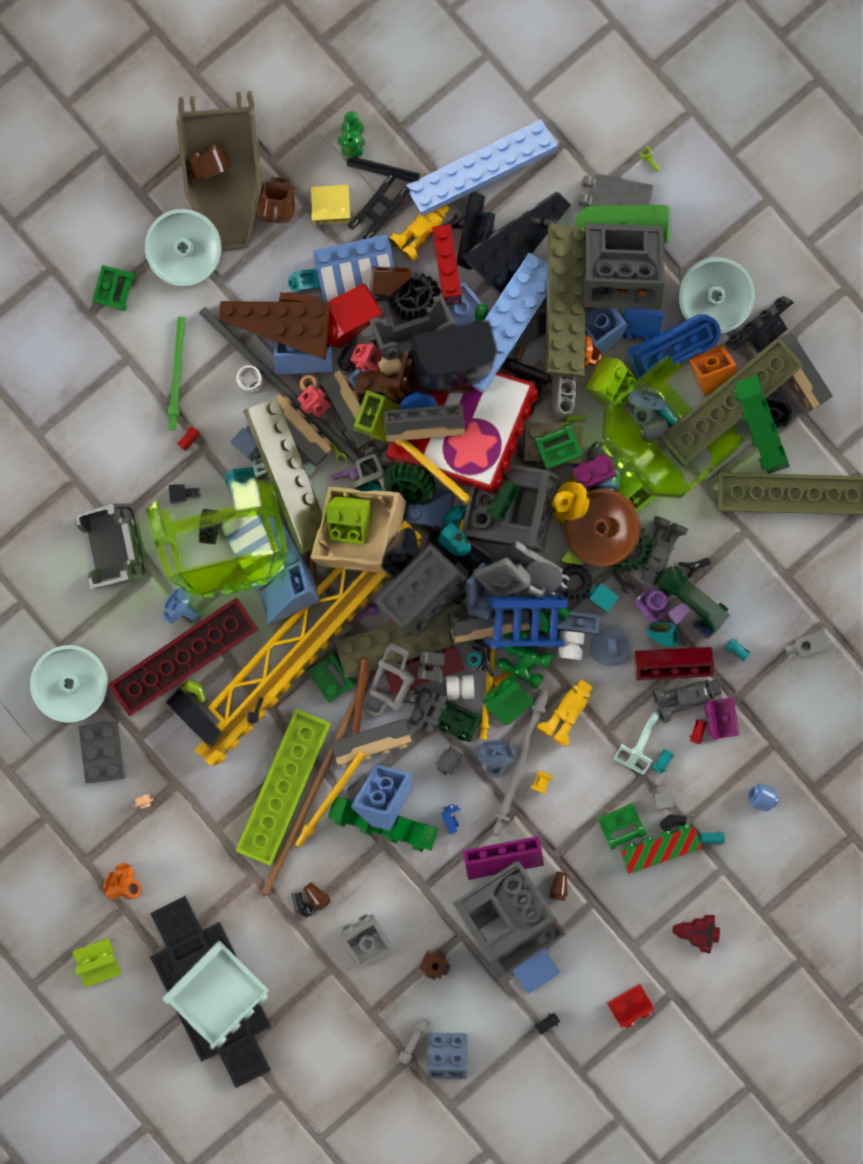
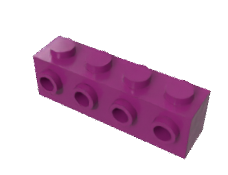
[463,836,544,880]

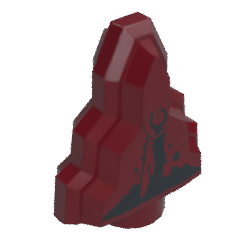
[672,915,720,954]

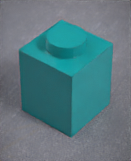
[588,583,619,613]

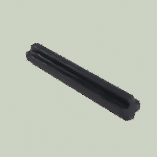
[346,157,420,183]

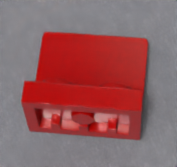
[606,983,655,1029]

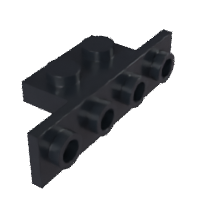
[456,192,496,270]
[725,296,794,353]

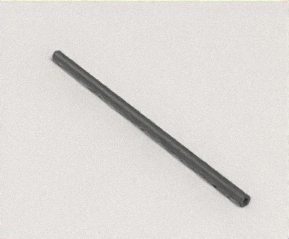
[199,307,379,484]

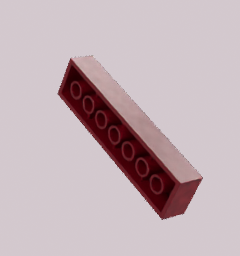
[108,598,259,716]

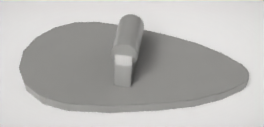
[514,560,563,598]

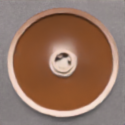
[565,489,641,566]

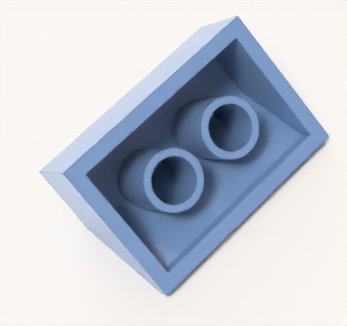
[274,341,333,375]
[352,764,413,831]

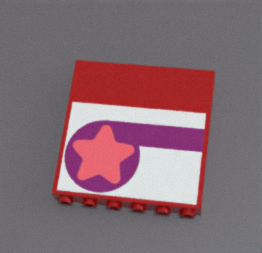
[385,372,538,495]

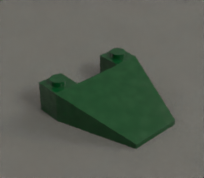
[655,566,730,633]

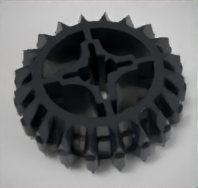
[390,272,441,322]

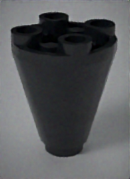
[381,528,420,579]

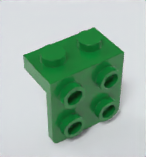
[481,674,534,725]

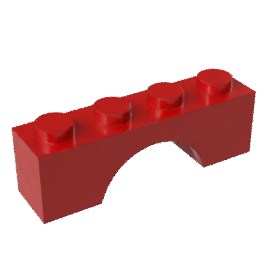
[432,224,462,306]

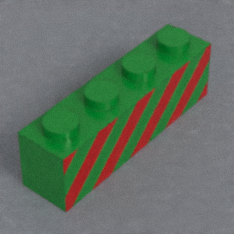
[620,824,702,874]

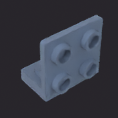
[465,563,495,620]
[428,1033,467,1079]

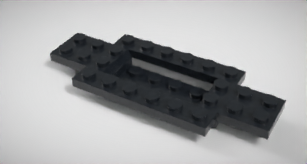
[150,895,271,1088]

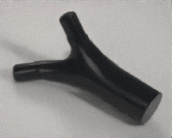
[440,214,465,229]
[679,557,711,578]
[477,647,495,677]

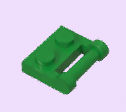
[92,265,136,311]
[534,424,583,470]
[307,652,357,703]
[597,803,647,850]

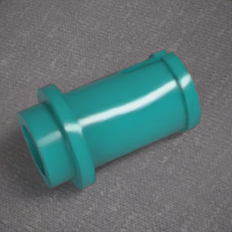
[656,405,679,428]
[725,638,750,661]
[466,652,482,667]
[652,749,674,775]
[700,831,725,846]

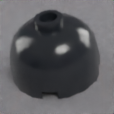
[765,392,792,430]

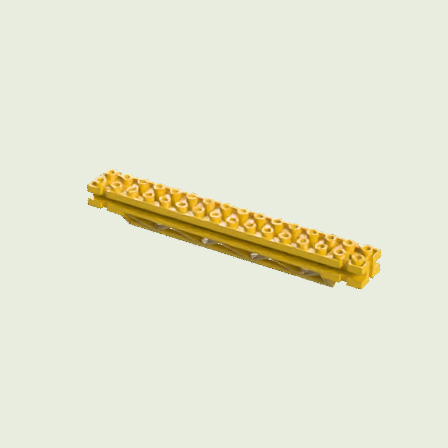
[194,521,422,766]

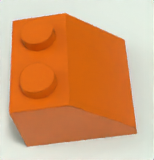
[688,344,737,396]

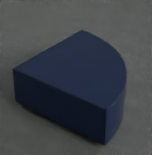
[693,621,713,639]

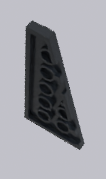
[460,192,571,293]

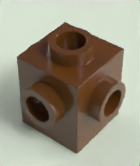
[419,950,450,980]

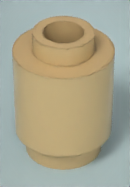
[378,357,403,376]

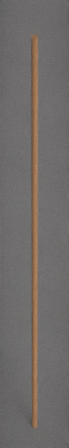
[261,343,529,895]

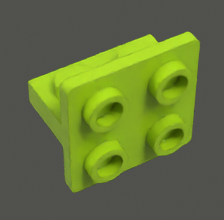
[73,938,121,987]

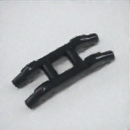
[348,174,411,239]

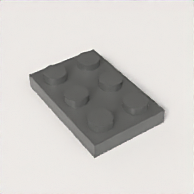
[79,721,125,783]

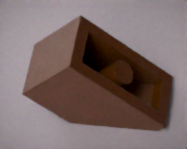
[370,266,412,297]

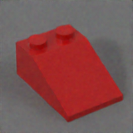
[327,283,383,348]

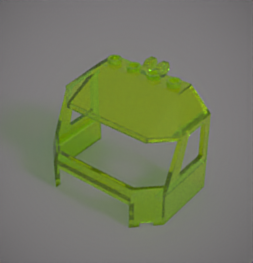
[602,354,744,499]
[146,479,288,599]

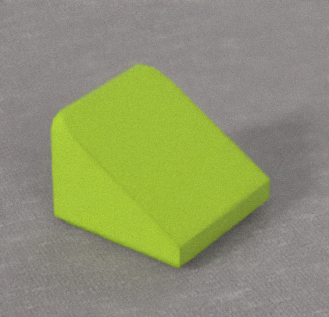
[559,550,583,566]

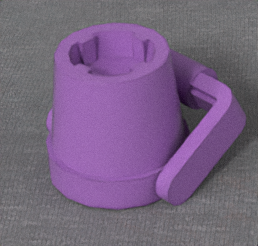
[634,588,669,623]

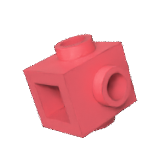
[350,342,383,372]
[297,385,332,418]

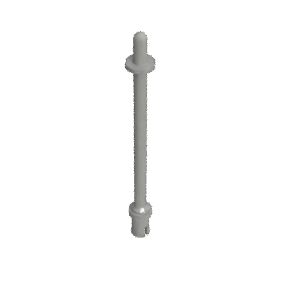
[493,689,550,837]

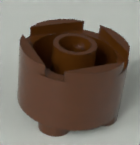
[187,144,231,183]

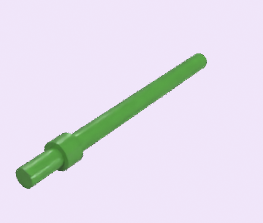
[168,317,185,431]

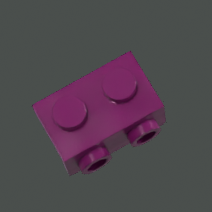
[572,454,617,489]
[705,697,740,740]

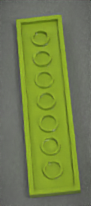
[235,709,331,866]

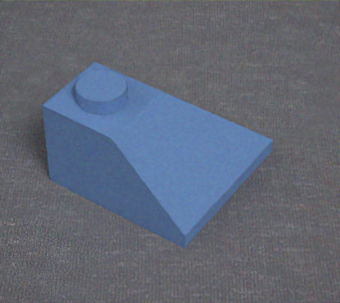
[585,307,627,353]
[405,489,453,529]

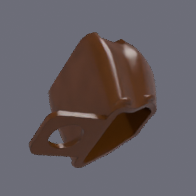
[257,177,295,224]

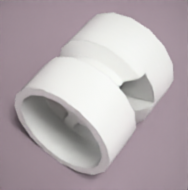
[236,366,263,394]
[557,631,585,660]
[446,675,474,701]

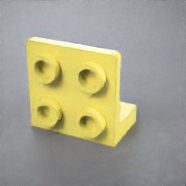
[311,185,351,225]

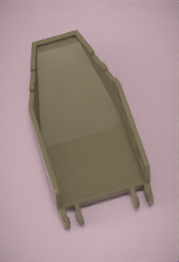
[176,91,262,249]

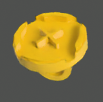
[552,482,589,520]

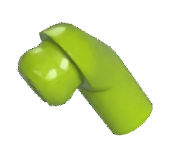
[181,680,207,704]

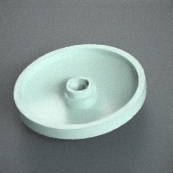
[145,209,222,286]
[678,257,755,334]
[30,645,108,723]

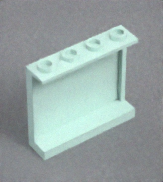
[162,941,269,1049]

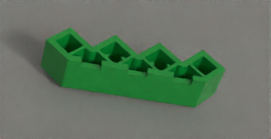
[733,375,790,474]
[328,796,438,852]

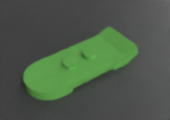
[575,205,670,244]

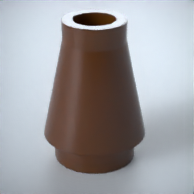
[549,871,568,901]
[303,882,331,911]

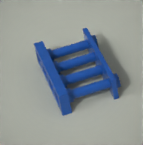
[485,596,568,649]

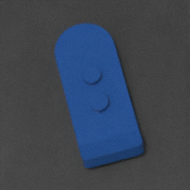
[628,314,721,382]

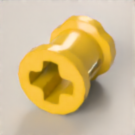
[530,770,554,794]

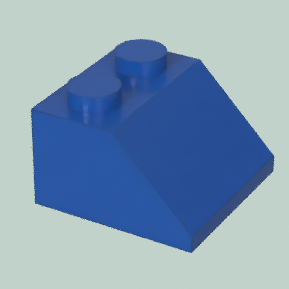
[622,308,664,342]

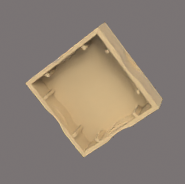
[311,487,407,573]

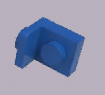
[441,803,460,835]

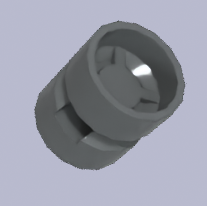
[417,651,446,682]

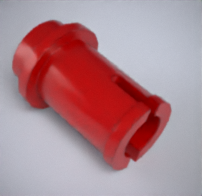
[177,427,200,451]
[689,719,708,745]

